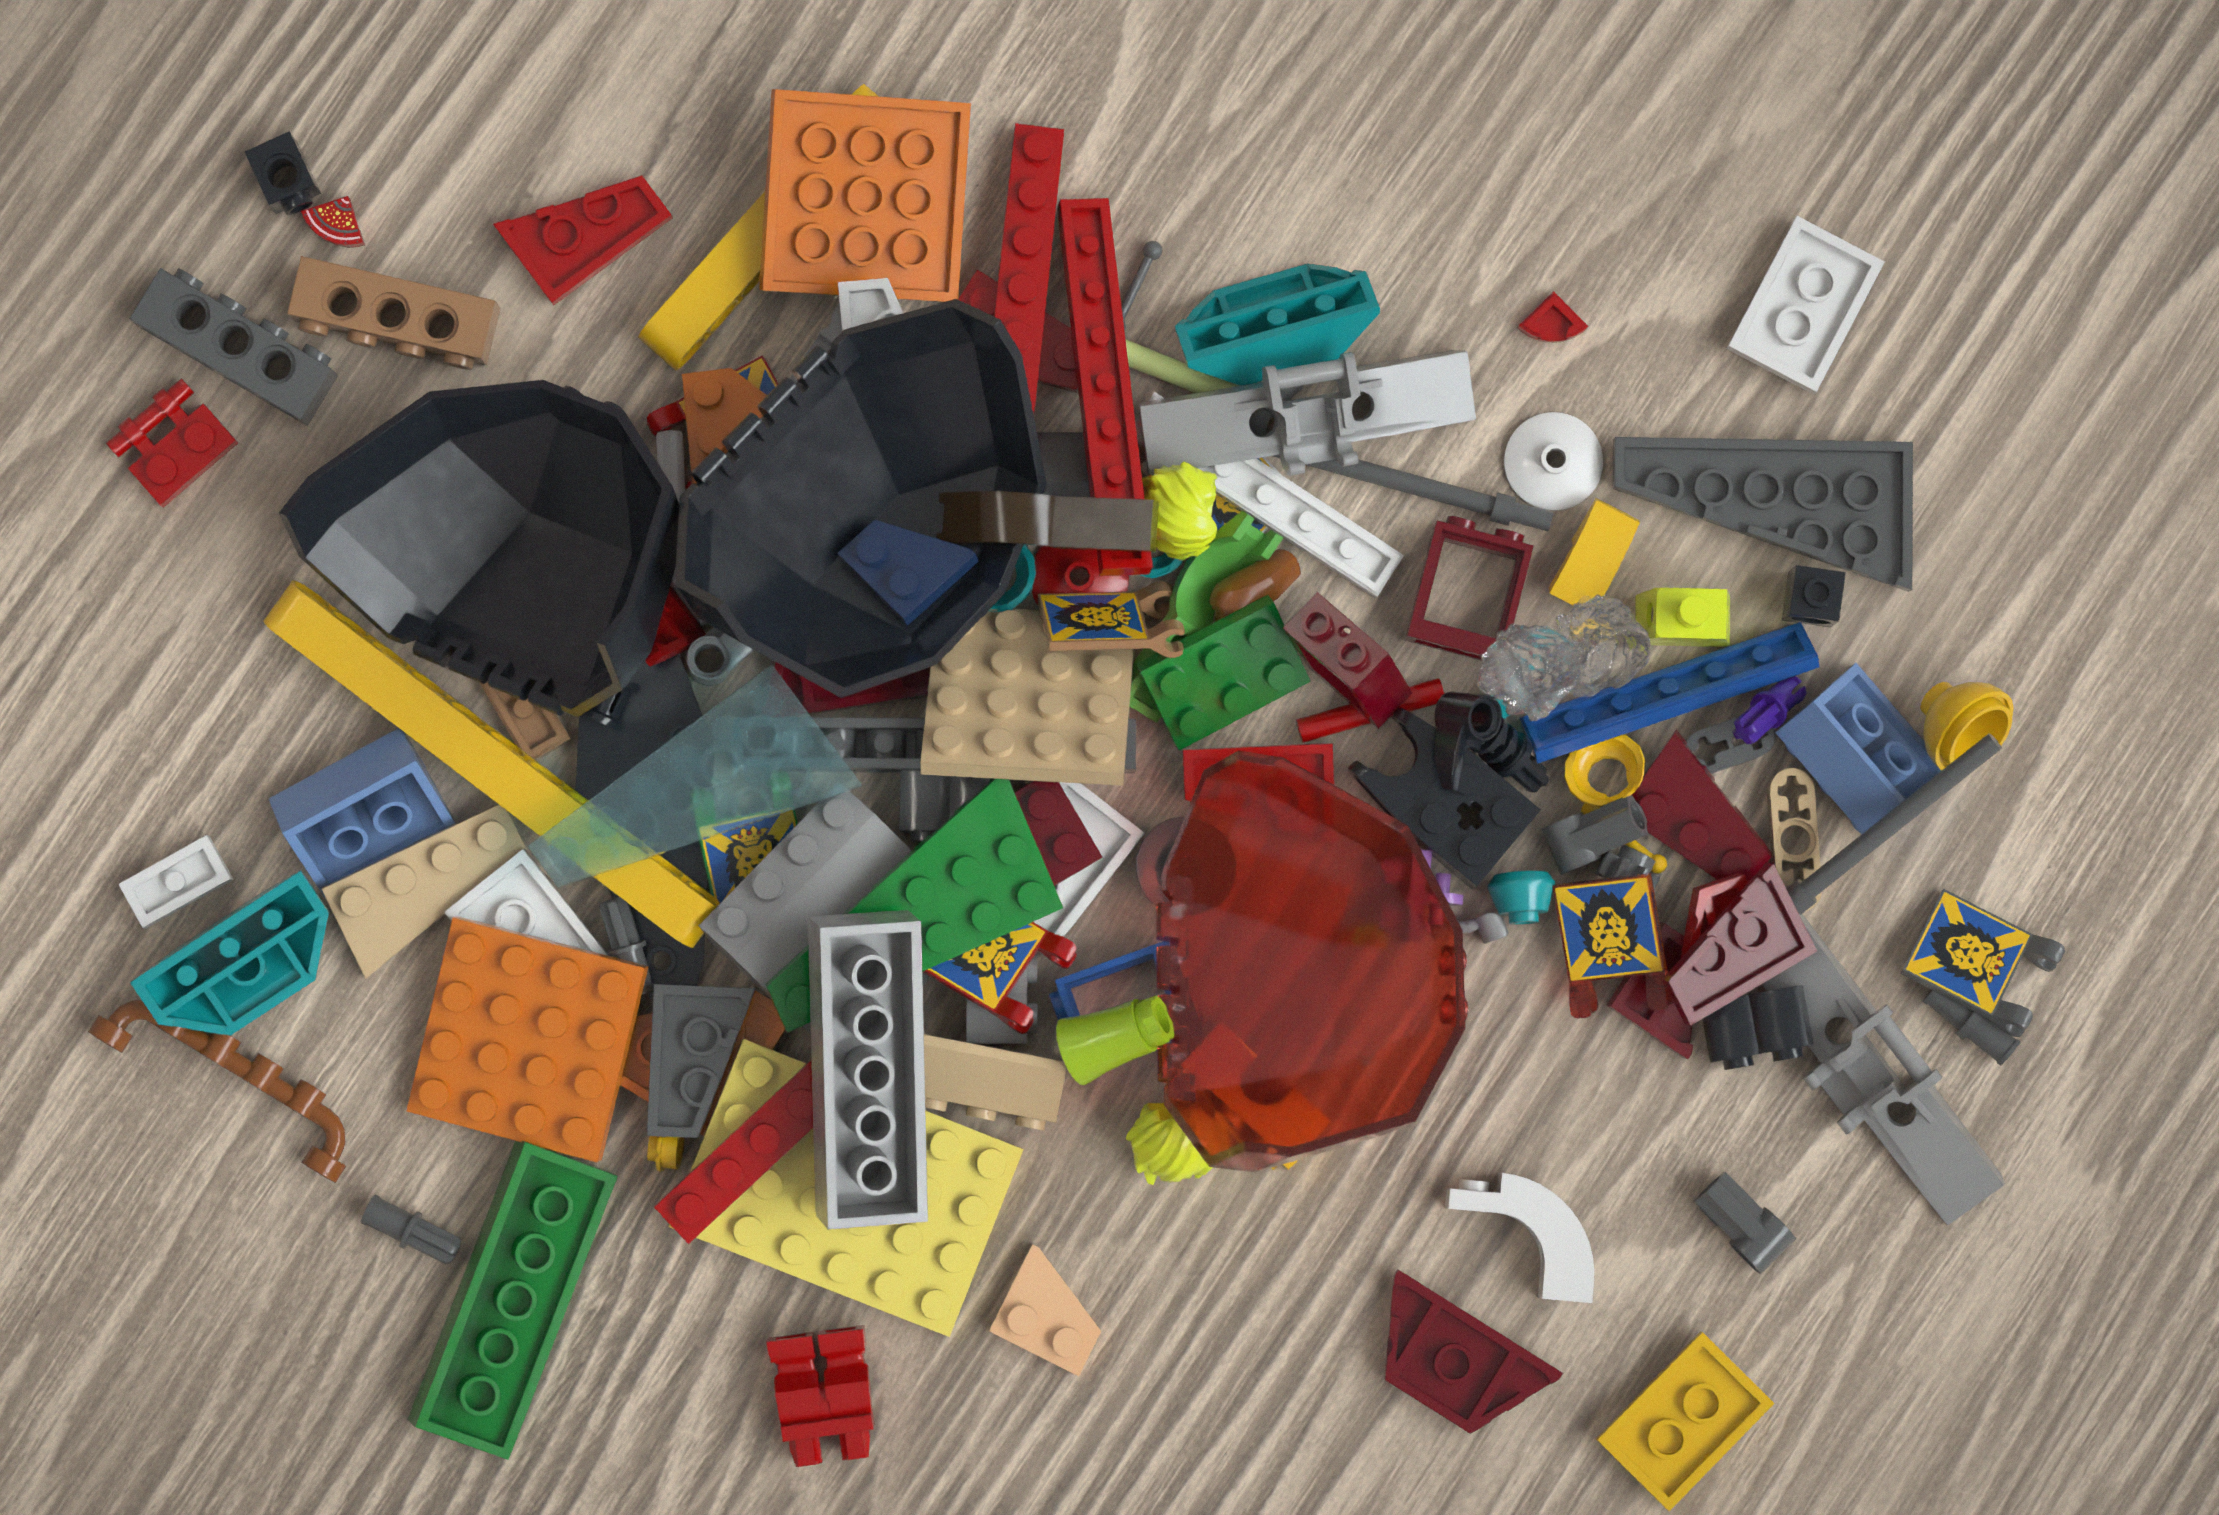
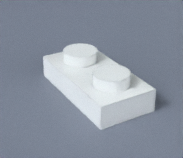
[119,835,234,929]

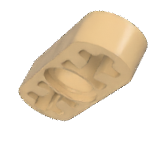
[1767,768,1822,912]

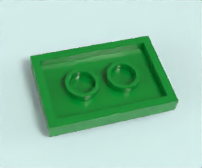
[1135,595,1311,751]

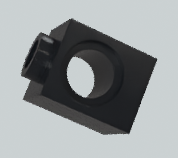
[245,131,321,215]
[1781,565,1846,628]

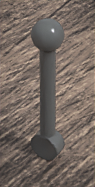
[1121,241,1163,331]

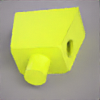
[1635,587,1730,647]

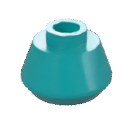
[1487,871,1556,925]

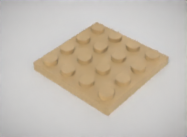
[920,609,1134,786]

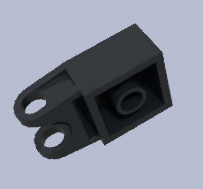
[1348,707,1541,890]

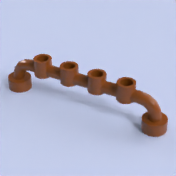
[88,1000,346,1183]

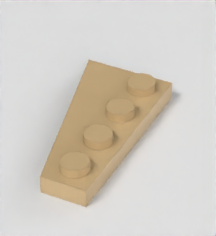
[322,803,525,979]

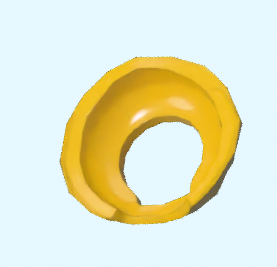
[1564,734,1645,807]

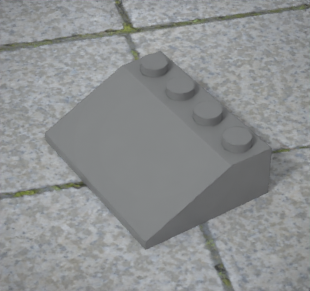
[699,782,911,1035]

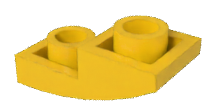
[1548,498,1640,615]

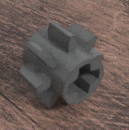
[1595,845,1660,894]

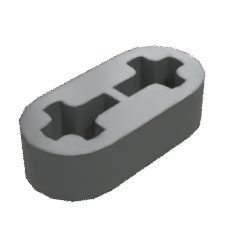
[1686,717,1776,774]

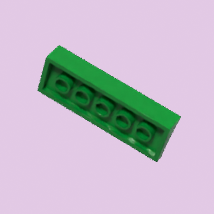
[407,1140,618,1460]

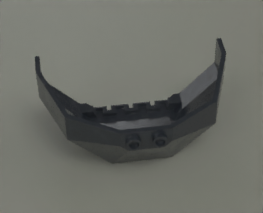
[675,299,1047,698]
[278,380,679,717]

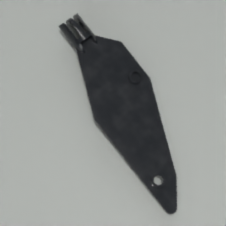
[575,654,715,1005]

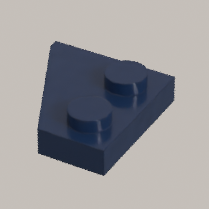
[838,520,979,626]

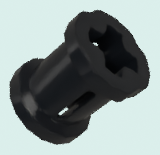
[582,681,639,730]

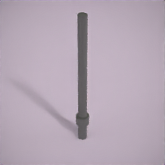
[1273,455,1553,532]
[1786,733,2002,915]

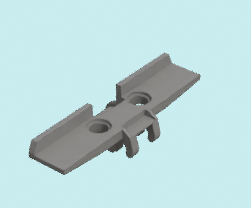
[1138,350,1476,476]
[1762,914,2005,1225]

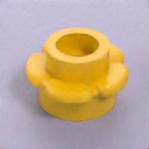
[647,1136,685,1172]

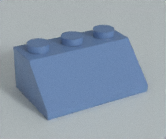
[1775,663,1942,834]
[268,728,456,899]

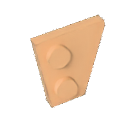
[989,1244,1101,1376]

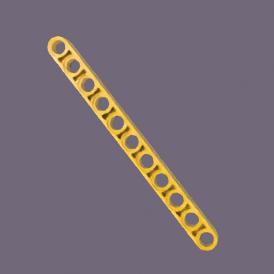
[263,580,720,948]

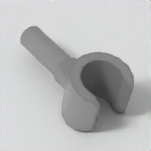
[1435,913,1508,944]

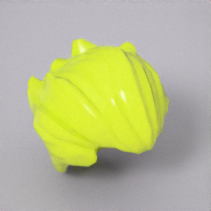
[1142,462,1217,560]
[1126,1102,1228,1185]

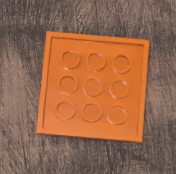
[759,89,971,302]
[406,916,649,1163]

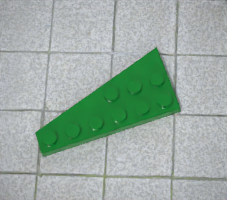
[765,778,1063,1033]

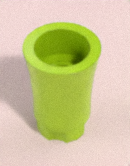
[1056,995,1174,1086]

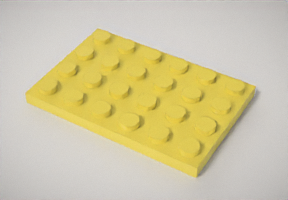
[668,1039,1024,1337]

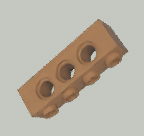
[287,256,501,370]

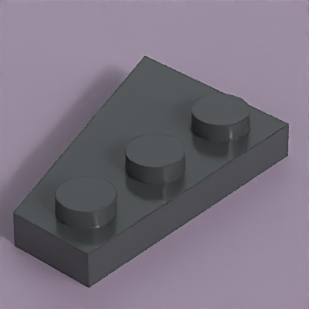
[647,984,756,1138]

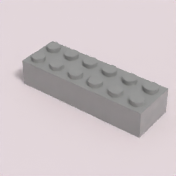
[808,910,928,1230]

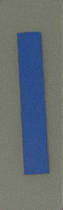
[1520,622,1820,764]

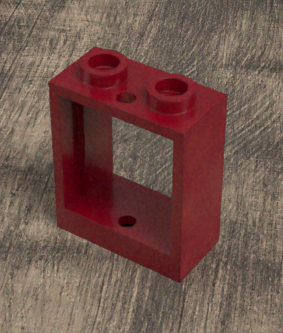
[1404,516,1534,666]
[1283,592,1412,729]

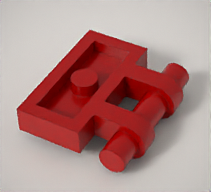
[106,378,238,508]

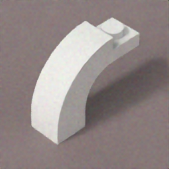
[1445,1173,1594,1303]

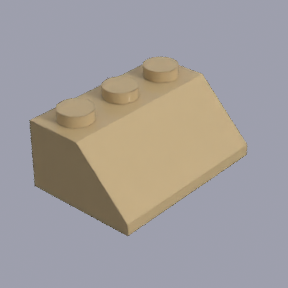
[924,1034,1067,1131]

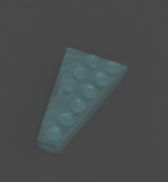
[527,664,863,888]

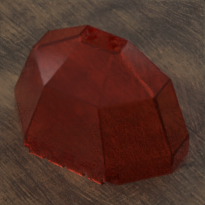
[1156,750,1468,1172]

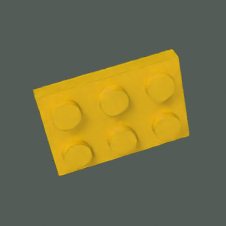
[1595,1331,1775,1511]

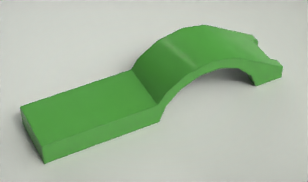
[1130,510,1283,723]

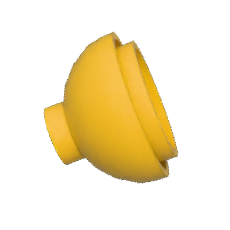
[1920,682,2013,770]

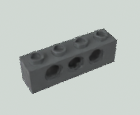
[129,268,338,427]

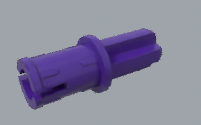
[1732,676,1806,744]

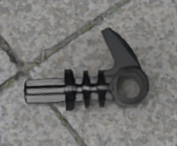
[1434,691,1549,793]

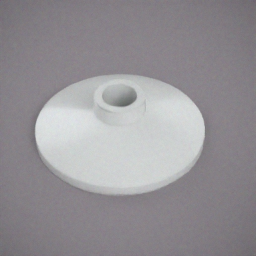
[1504,412,1603,511]

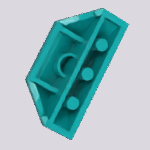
[1175,263,1380,386]
[130,870,329,1036]

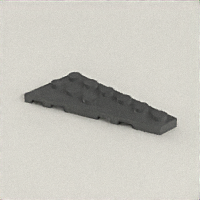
[1613,437,1913,592]

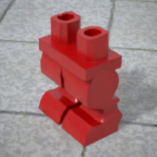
[766,1325,875,1467]

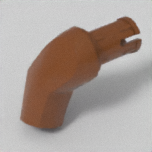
[1208,549,1301,622]

